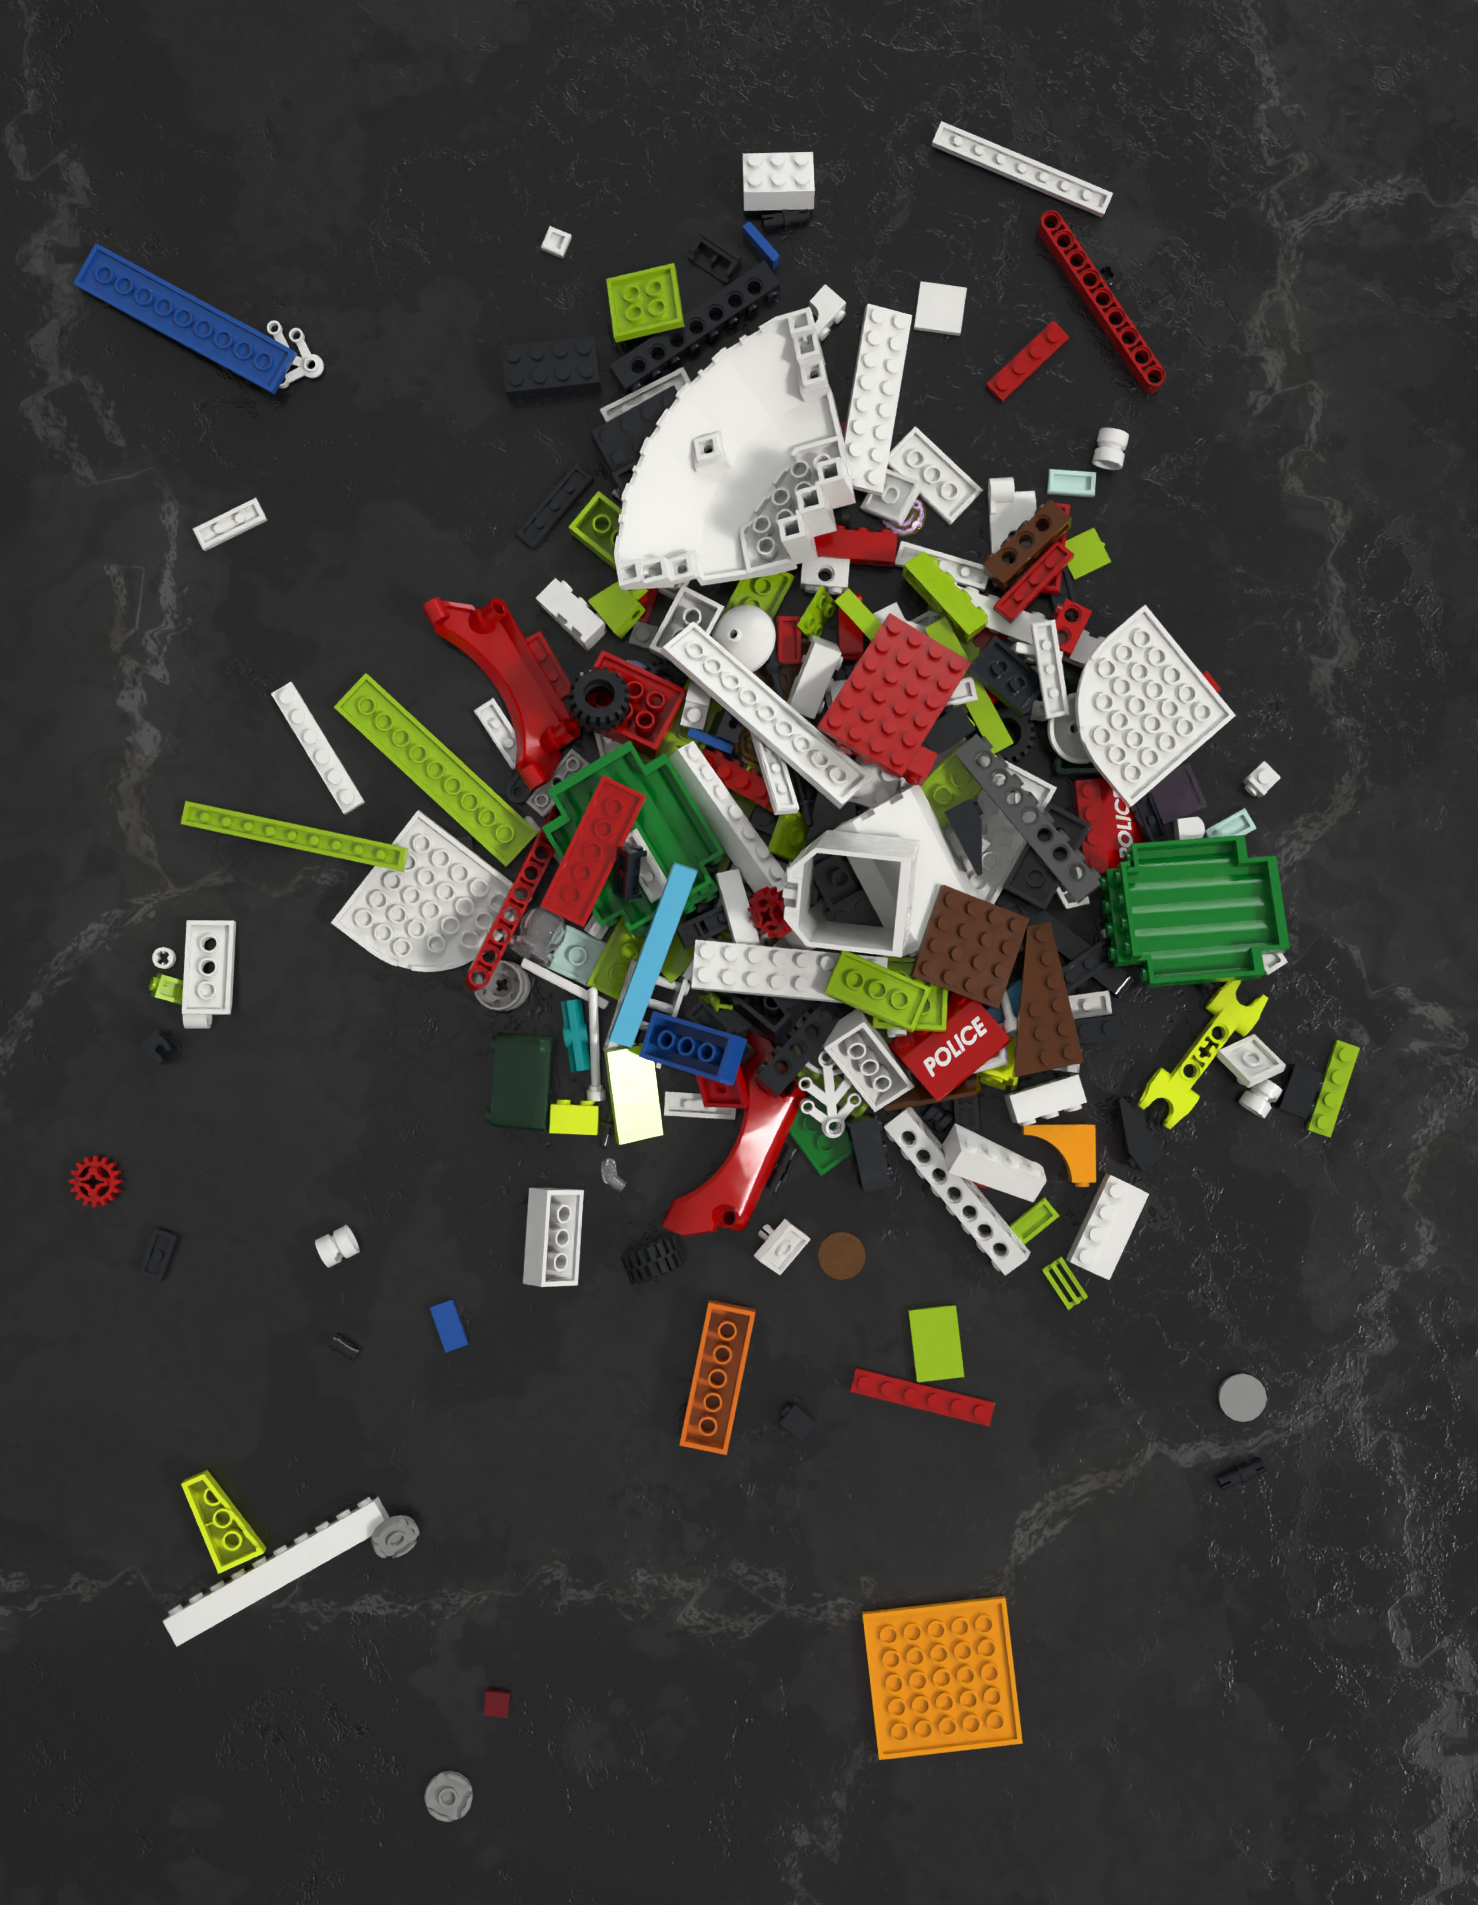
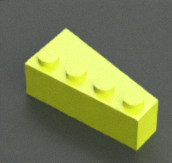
[181,1470,266,1574]

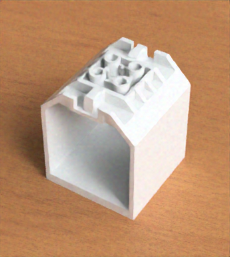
[783,830,920,957]

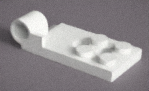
[988,477,1038,587]
[182,920,236,1029]

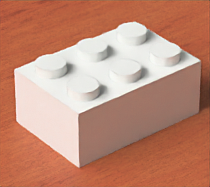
[743,152,815,211]
[649,585,724,661]
[1004,1074,1087,1126]

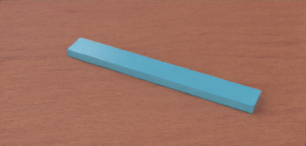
[609,862,698,1048]

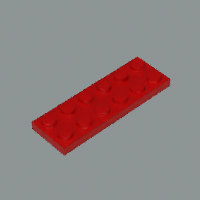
[540,775,647,927]

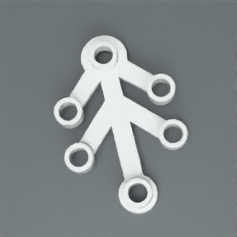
[267,321,324,388]
[797,1048,862,1138]

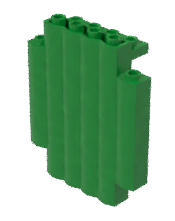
[541,740,725,940]
[1099,835,1290,988]

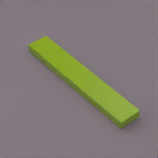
[924,617,1014,754]

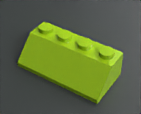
[902,551,988,645]

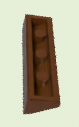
[884,1073,981,1112]

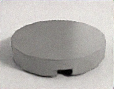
[1217,1373,1267,1422]
[371,1515,420,1558]
[424,1771,473,1822]

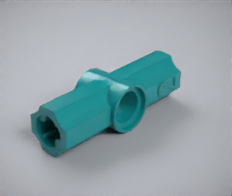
[561,999,591,1072]

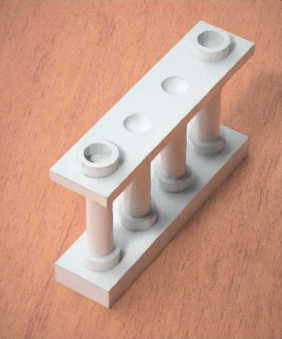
[603,959,690,1069]

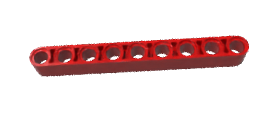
[1038,210,1166,393]
[464,804,559,992]

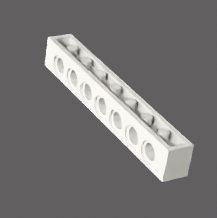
[884,1107,1030,1276]

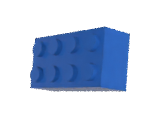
[639,1011,747,1086]

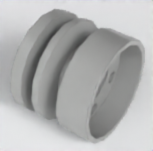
[474,960,530,1010]

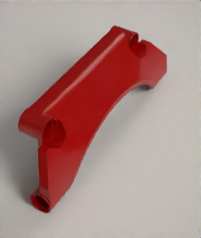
[421,597,580,792]
[661,1030,807,1237]

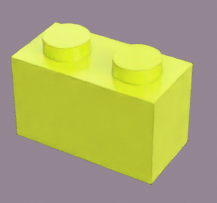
[549,1099,600,1135]

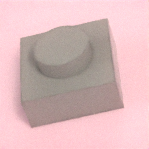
[629,621,658,651]

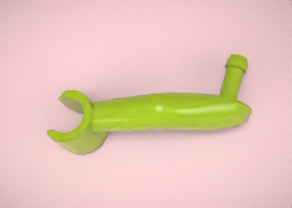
[697,992,733,1013]

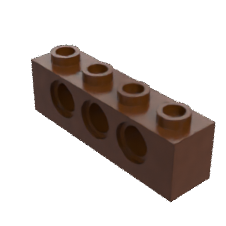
[983,500,1071,592]

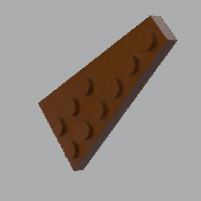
[1012,922,1084,1078]

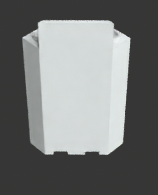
[833,785,978,958]

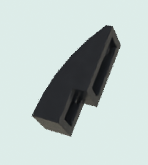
[685,998,757,1068]

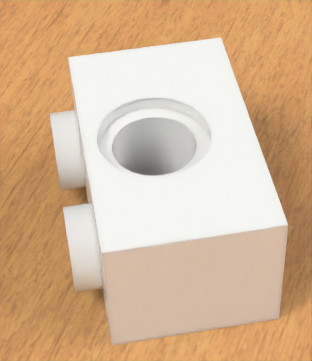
[800,557,850,595]

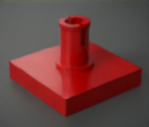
[696,1065,750,1109]

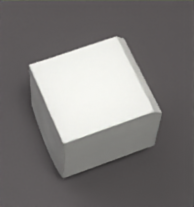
[1173,817,1205,840]

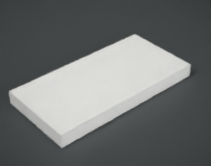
[887,426,983,525]

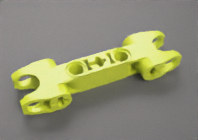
[1137,980,1268,1129]

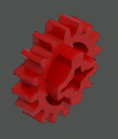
[747,886,792,939]
[68,1155,123,1208]

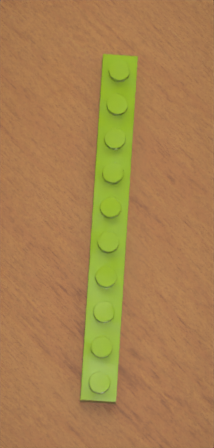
[181,801,409,872]

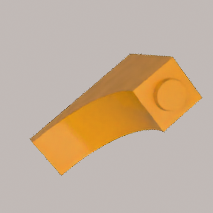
[1021,1124,1096,1187]

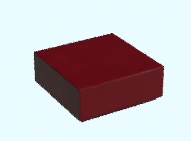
[483,1689,511,1718]

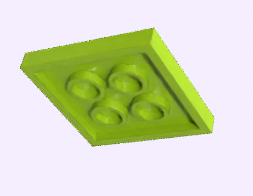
[606,263,685,343]
[873,956,948,1032]

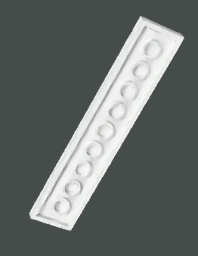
[661,621,872,809]

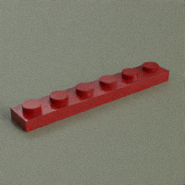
[850,1367,995,1426]

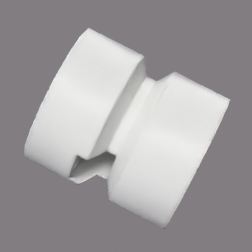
[1092,428,1129,470]
[1238,1079,1283,1119]
[315,1225,360,1268]

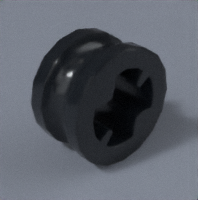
[1097,263,1117,287]

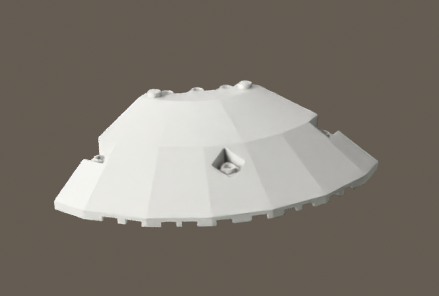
[614,307,856,590]

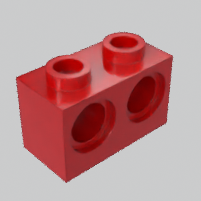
[1052,599,1092,658]

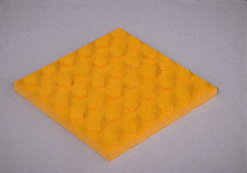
[862,1596,1023,1760]

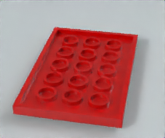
[817,613,972,779]

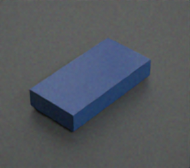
[742,221,779,270]
[686,727,734,756]
[430,1299,469,1353]

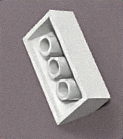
[823,1009,915,1112]
[1066,1173,1149,1280]
[523,1188,584,1287]

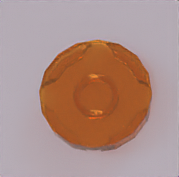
[818,1232,866,1280]

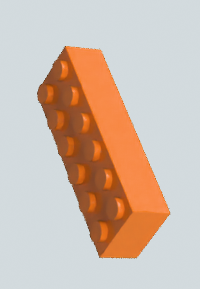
[679,1299,756,1455]

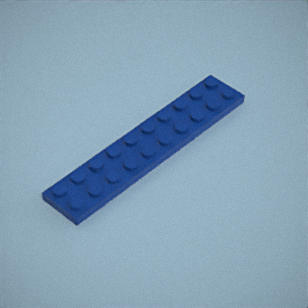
[73,243,297,395]

